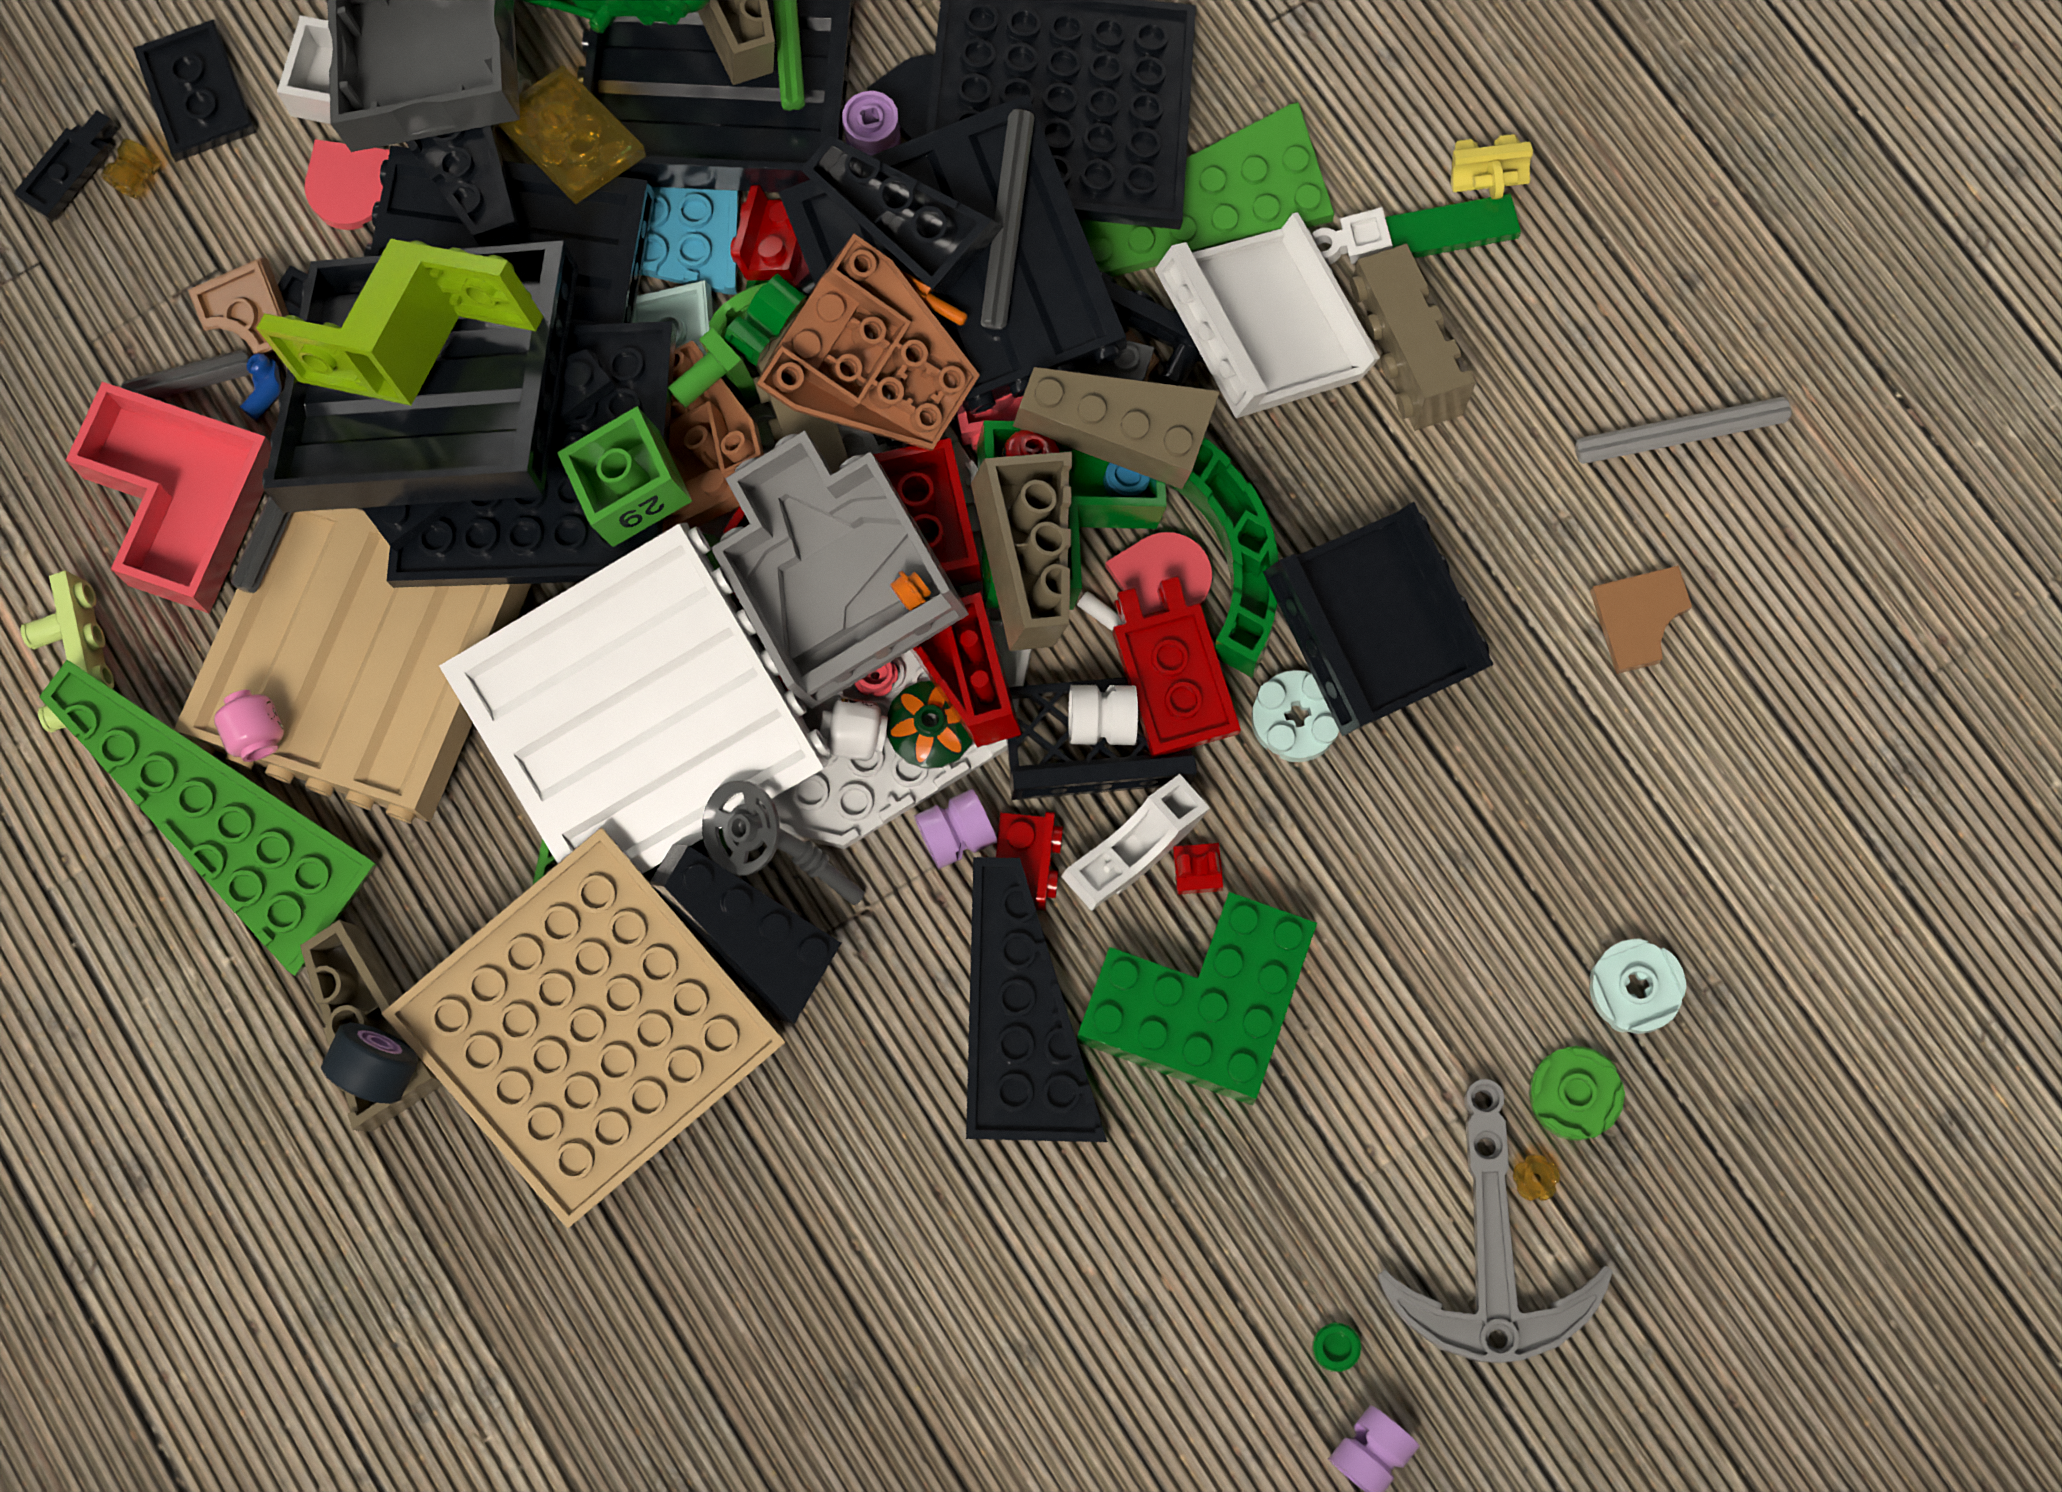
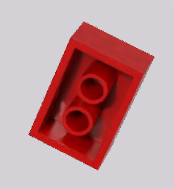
[873,438,981,587]

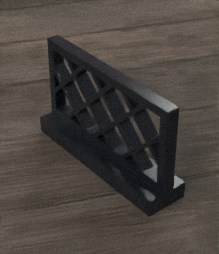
[1006,677,1197,800]

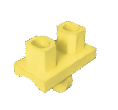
[1451,134,1533,199]

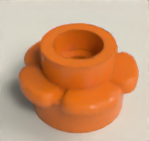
[889,571,931,612]

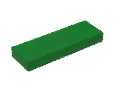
[1385,193,1521,258]

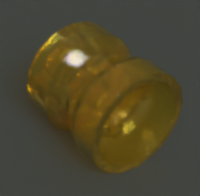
[101,139,162,200]

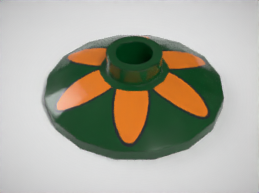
[887,681,973,769]

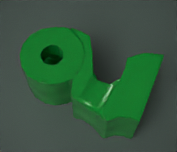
[724,273,807,367]

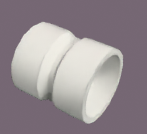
[1068,685,1138,745]

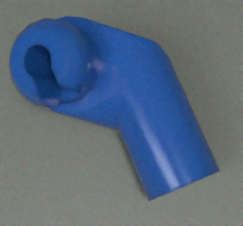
[240,353,282,421]

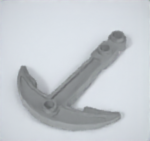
[1377,1079,1613,1363]

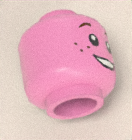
[214,690,284,762]

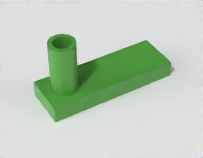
[668,327,760,409]

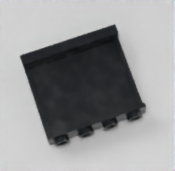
[1263,502,1494,736]

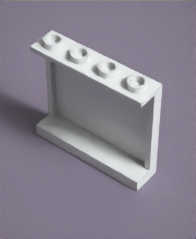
[1155,212,1380,418]

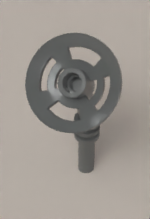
[702,781,865,905]

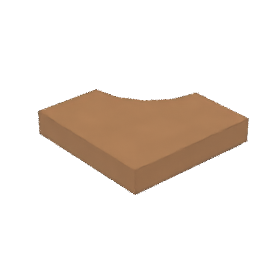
[188,258,289,355]
[1590,565,1692,674]

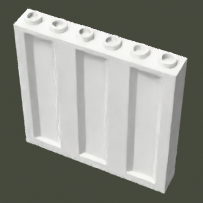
[439,523,830,874]

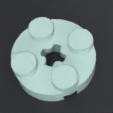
[1251,670,1339,762]
[1589,939,1686,1034]

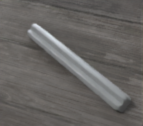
[1575,397,1792,464]

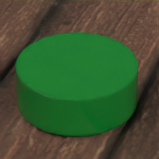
[1312,1323,1361,1372]

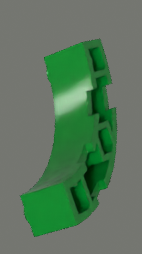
[1167,437,1279,678]

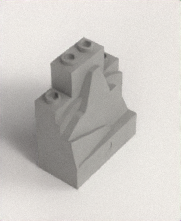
[711,430,969,709]

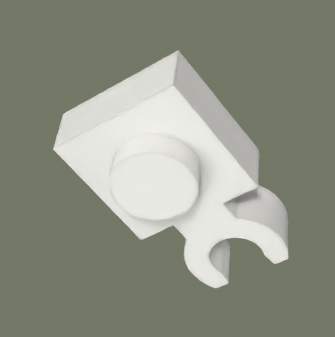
[1312,207,1393,265]

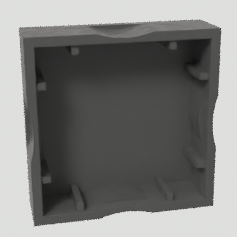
[327,0,520,152]

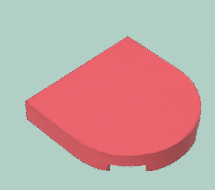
[305,139,390,230]
[1105,532,1212,615]

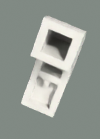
[1061,774,1210,911]

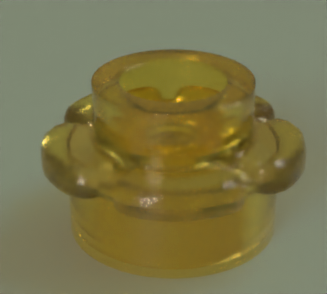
[1513,1154,1560,1201]

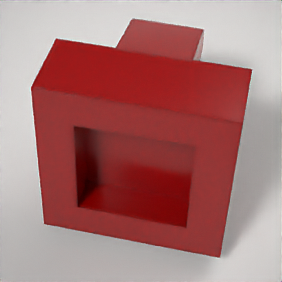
[1172,843,1224,895]

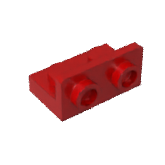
[730,185,802,281]
[996,812,1063,911]

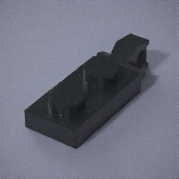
[14,110,118,223]

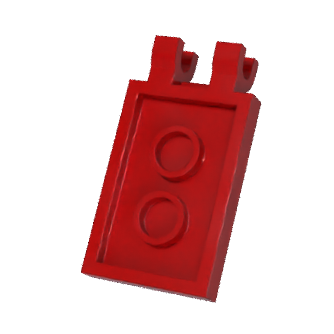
[1112,576,1241,759]

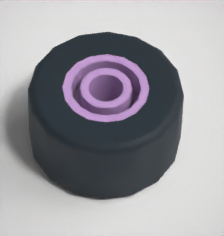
[321,1023,419,1104]

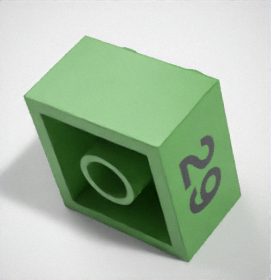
[557,406,692,547]

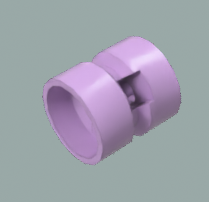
[842,91,901,156]
[914,789,997,869]
[1328,1405,1420,1492]

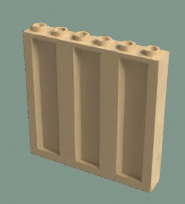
[174,508,531,824]

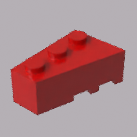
[910,592,1022,748]

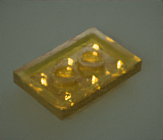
[498,65,646,204]

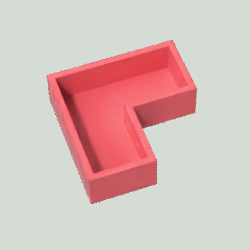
[65,381,272,614]

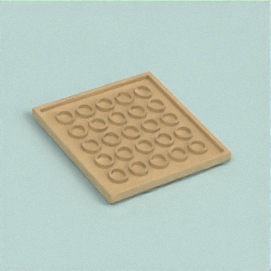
[381,827,786,1229]

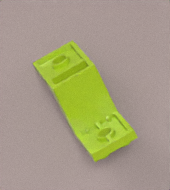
[256,239,544,406]

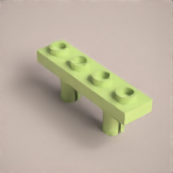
[20,570,114,733]

